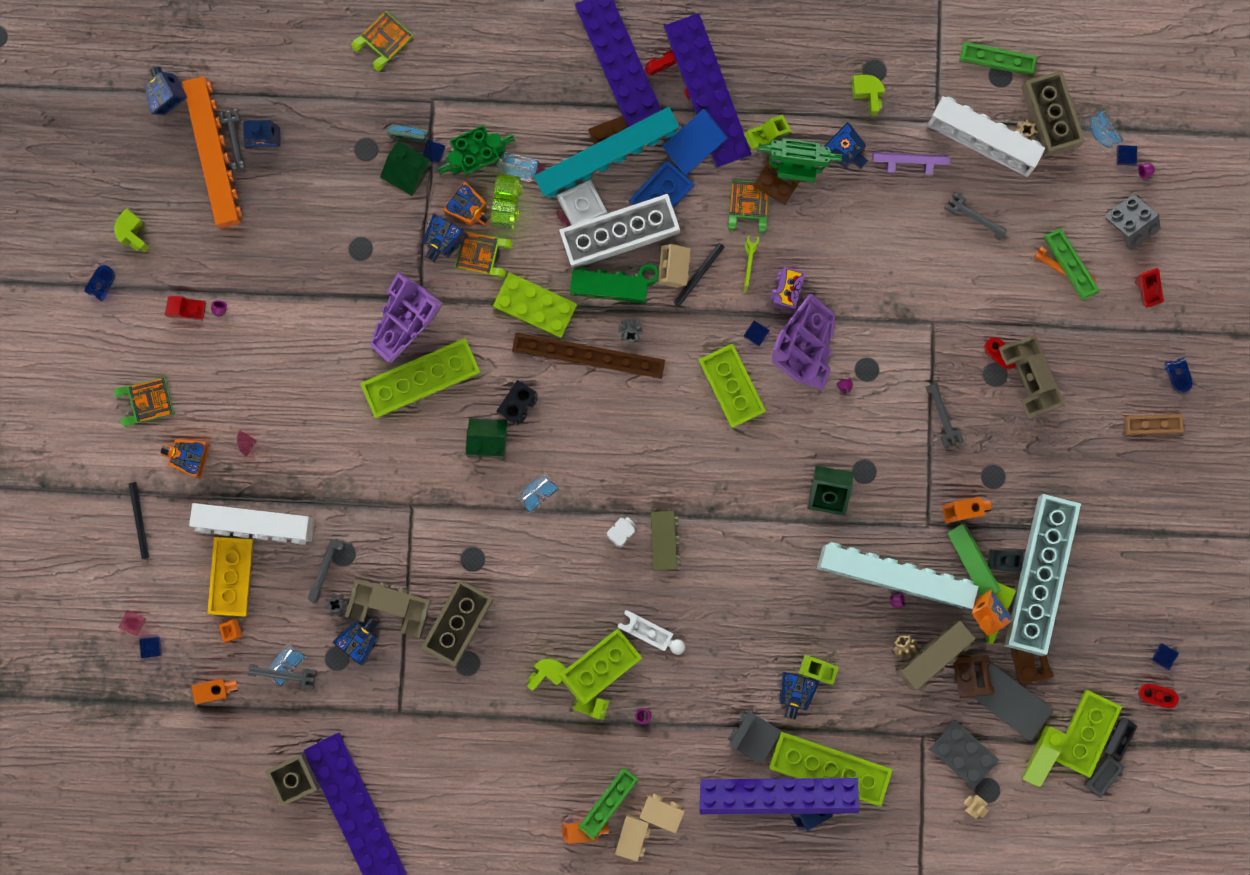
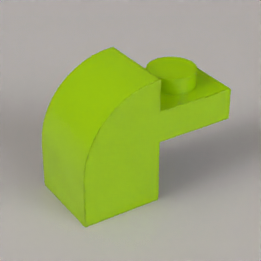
[851,75,885,116]
[744,115,791,150]
[114,208,149,253]
[798,655,839,685]
[527,659,567,691]
[572,696,610,720]

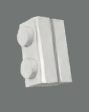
[607,517,636,548]

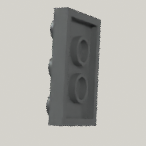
[929,720,999,789]

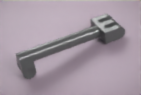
[219,108,245,172]
[944,192,1007,240]
[926,382,963,449]
[308,539,345,604]
[248,664,317,690]

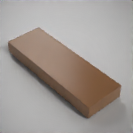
[1124,414,1184,435]

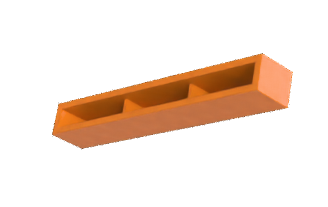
[182,76,243,229]

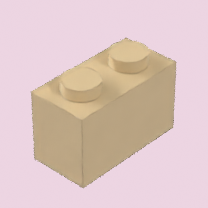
[658,244,691,288]
[639,793,685,834]
[615,814,651,861]

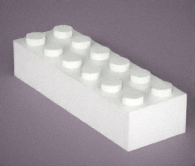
[927,96,1045,177]
[559,194,680,270]
[189,503,315,545]

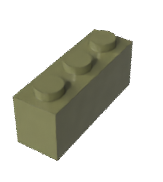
[651,511,681,571]

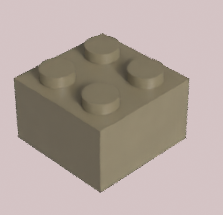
[265,753,321,807]

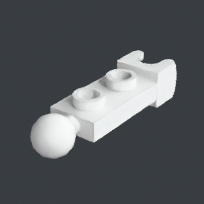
[617,610,685,655]

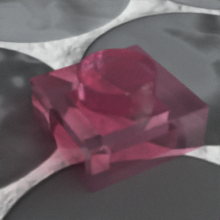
[118,610,146,636]

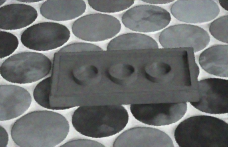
[972,662,1054,741]

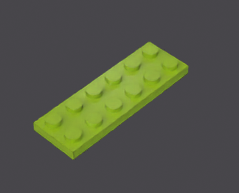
[360,338,481,419]
[769,732,893,807]

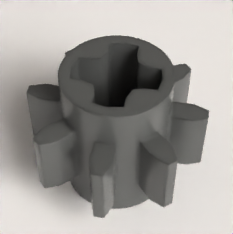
[619,318,643,342]
[324,593,349,617]

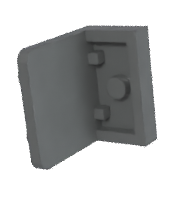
[1105,195,1161,250]
[728,711,780,763]

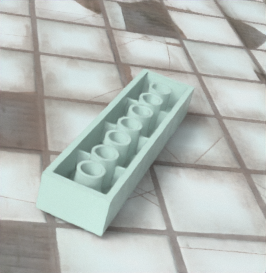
[1004,494,1081,656]
[817,542,979,610]

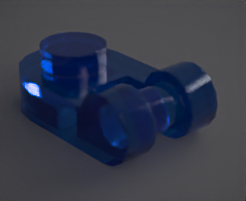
[84,265,115,301]
[1164,357,1193,393]

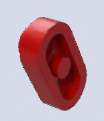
[645,50,677,76]
[984,337,1016,370]
[1138,683,1179,708]

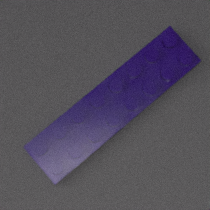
[575,0,661,127]
[663,13,752,168]
[304,732,407,875]
[699,778,859,815]

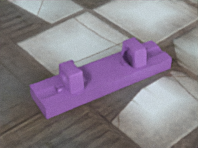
[872,152,950,174]

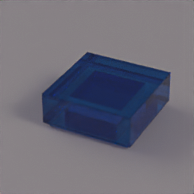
[422,140,446,165]
[1116,145,1137,166]
[743,320,770,347]
[139,637,162,659]
[1151,643,1179,670]

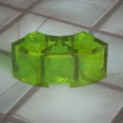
[491,174,523,229]

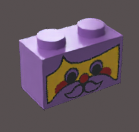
[770,266,806,312]

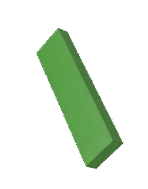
[959,42,1037,76]
[1043,228,1100,301]
[948,523,1001,596]
[578,767,639,840]

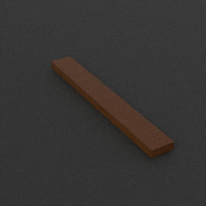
[512,333,665,379]

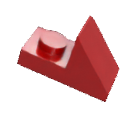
[1134,268,1164,308]
[165,296,206,321]

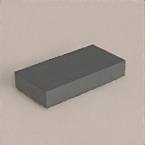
[1084,755,1125,798]

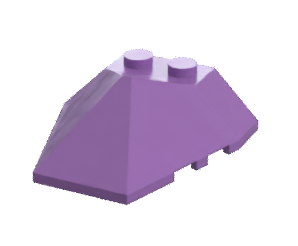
[370,272,443,363]
[771,294,835,389]

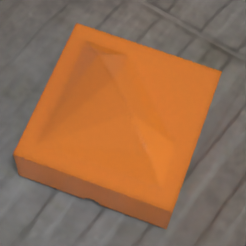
[218,619,243,643]

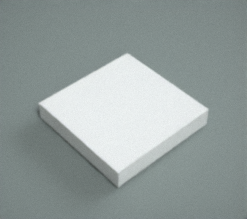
[556,179,607,226]

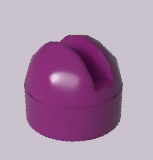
[1138,163,1155,179]
[211,300,227,317]
[837,378,853,393]
[890,592,905,608]
[635,708,652,724]

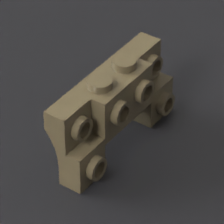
[999,335,1065,419]
[345,579,431,638]

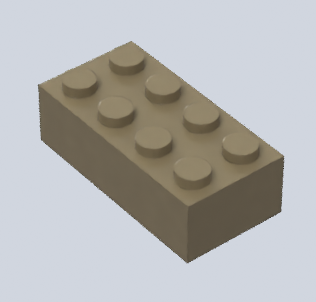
[1021,70,1085,157]
[421,579,495,667]
[896,621,976,690]

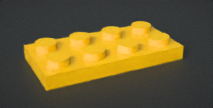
[207,537,254,617]

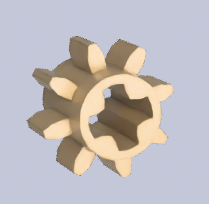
[1013,119,1038,140]
[893,635,918,659]
[964,795,989,819]

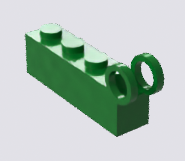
[570,264,658,304]

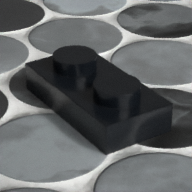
[988,549,1024,571]
[1106,717,1138,761]

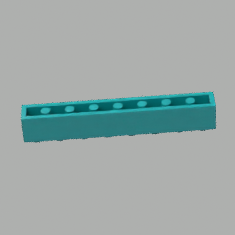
[534,107,679,199]

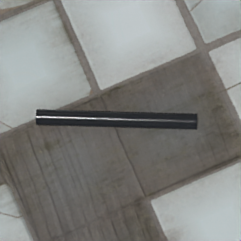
[673,243,725,307]
[129,482,149,559]

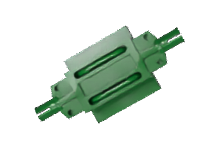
[437,125,515,175]
[758,139,842,182]

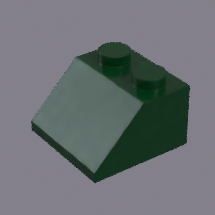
[380,141,432,196]
[465,419,508,459]
[807,466,854,516]

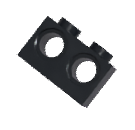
[496,380,538,426]

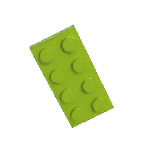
[493,272,578,339]
[698,343,766,429]
[558,628,642,706]
[1056,690,1122,778]

